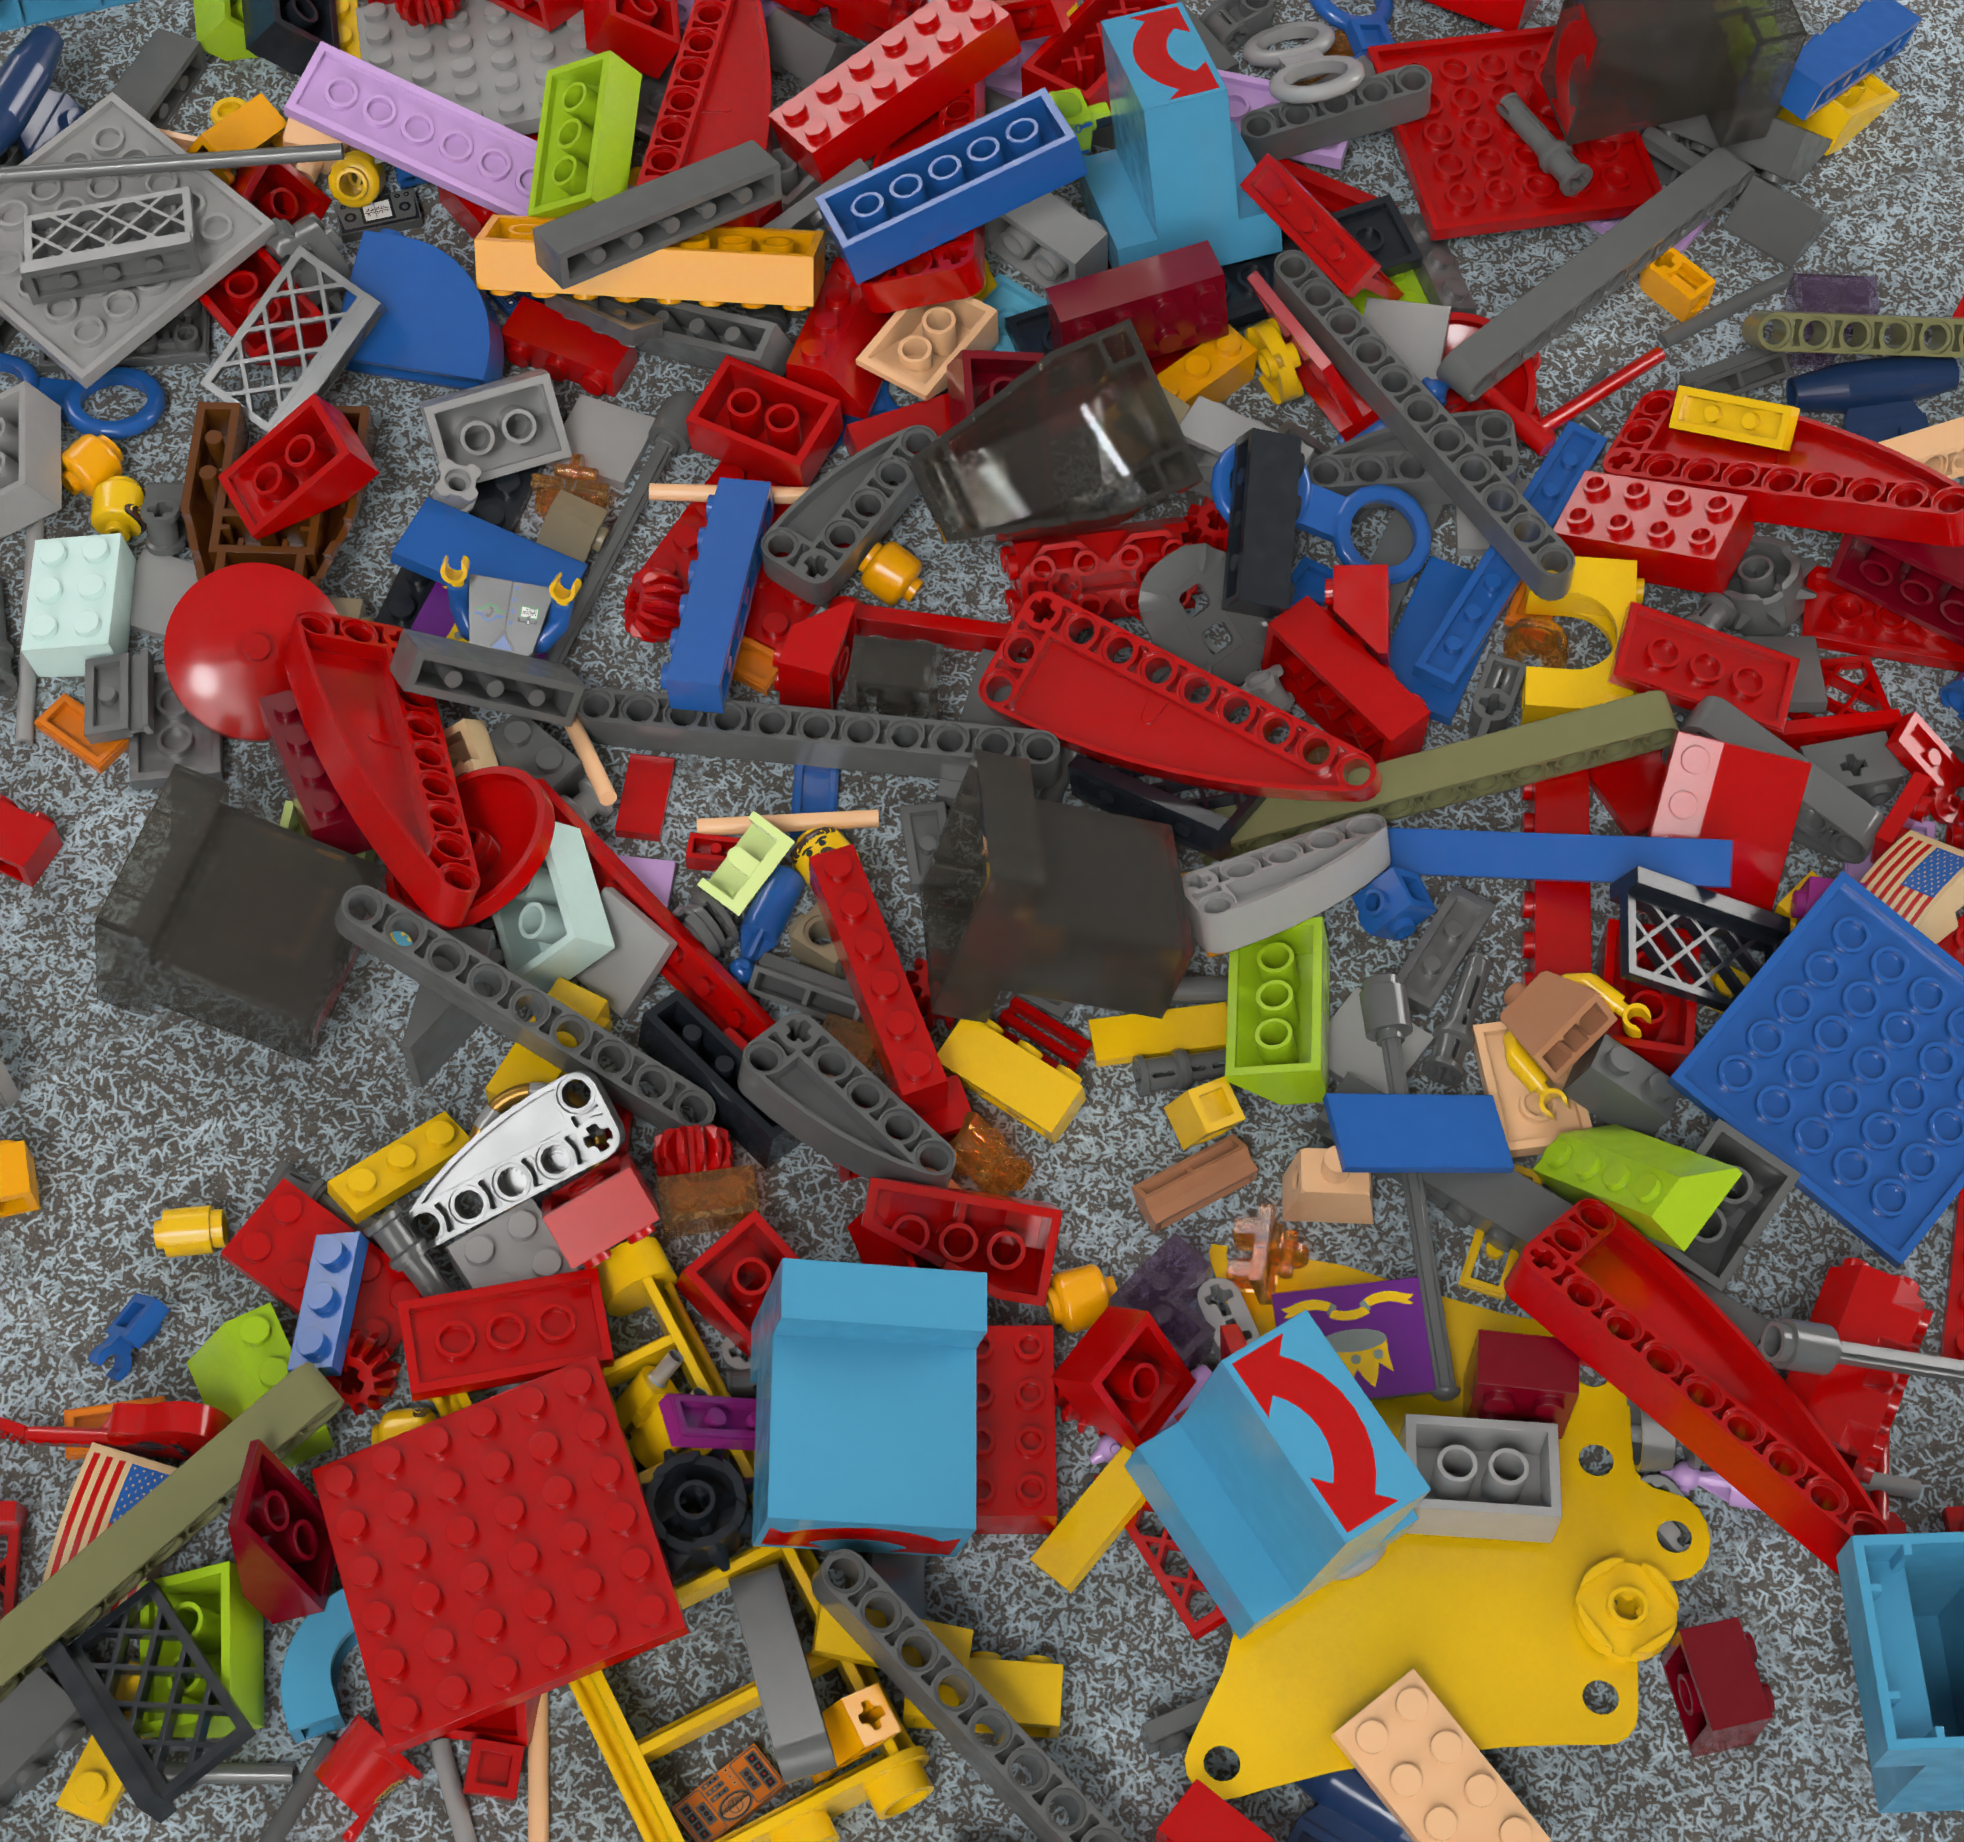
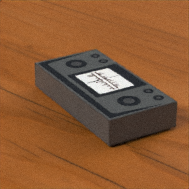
[333,188,424,243]

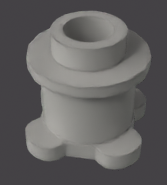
[433,459,481,513]
[1241,664,1295,714]

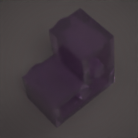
[1783,273,1880,369]
[1108,1233,1216,1372]

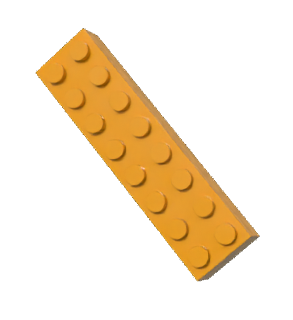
[474,214,825,311]

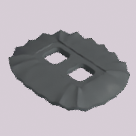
[1138,543,1268,696]

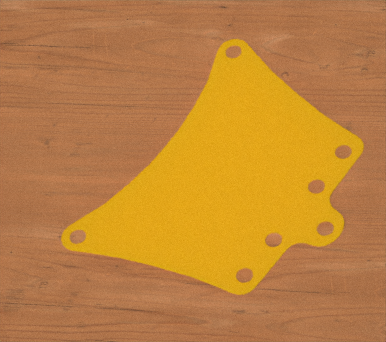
[1184,1244,1711,1800]

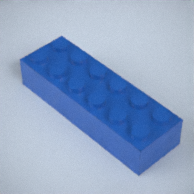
[815,87,1088,285]

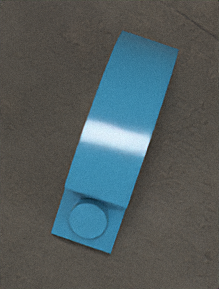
[280,1589,358,1743]

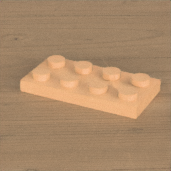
[1330,1668,1551,1842]

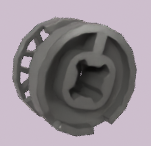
[671,890,739,959]

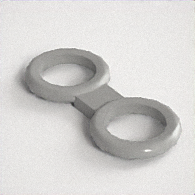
[1243,21,1365,104]

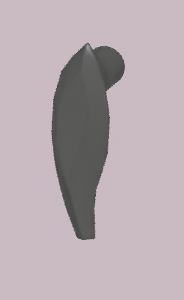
[1571,368,1609,433]

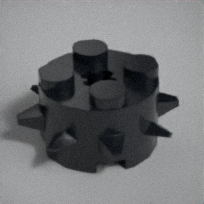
[642,1449,754,1576]

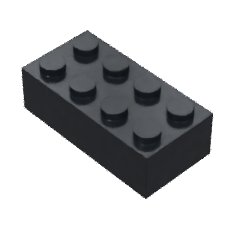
[242,0,340,77]

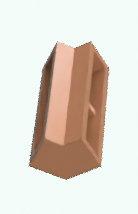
[1131,1134,1259,1233]

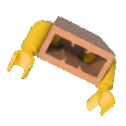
[1500,971,1651,1121]

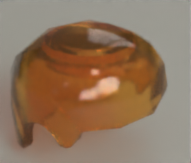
[1503,616,1569,672]

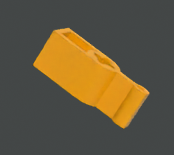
[1638,247,1716,322]
[810,1683,901,1786]

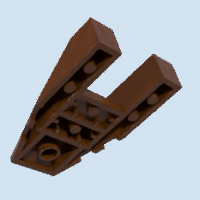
[180,402,377,587]

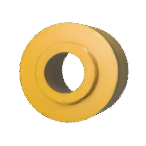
[153,1205,228,1258]

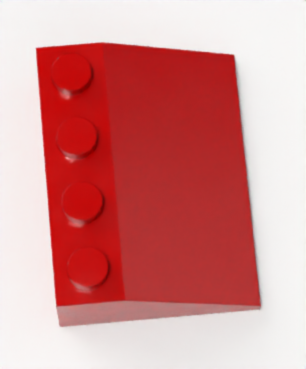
[1636,729,1812,914]

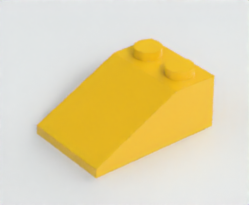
[1777,73,1901,156]

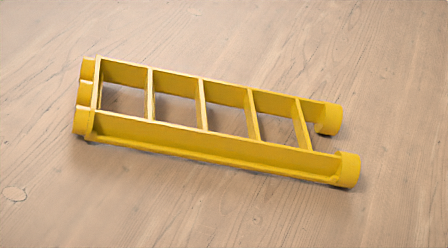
[427,1236,934,1842]

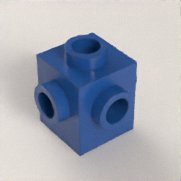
[1352,867,1437,941]

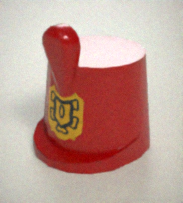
[312,1714,424,1842]

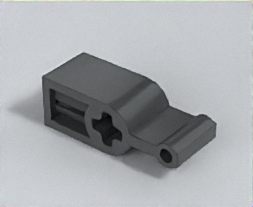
[1468,653,1528,738]

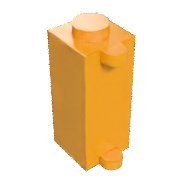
[186,93,287,186]

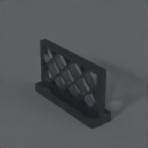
[1068,754,1267,862]
[1610,866,1791,1012]
[42,1579,256,1824]

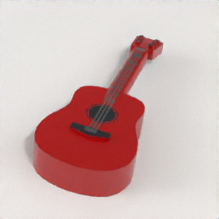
[0,1401,233,1461]

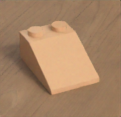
[856,297,999,401]

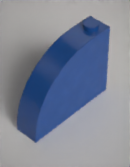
[337,229,504,390]

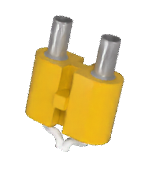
[615,1349,708,1469]

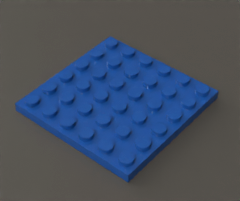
[1666,870,1964,1268]

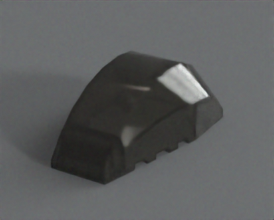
[907,319,1204,544]

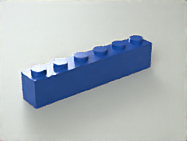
[1764,0,1922,121]
[660,477,775,713]

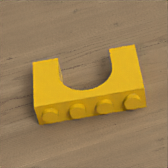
[1520,556,1645,725]

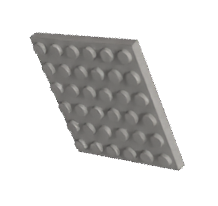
[356,0,595,164]
[0,92,278,389]

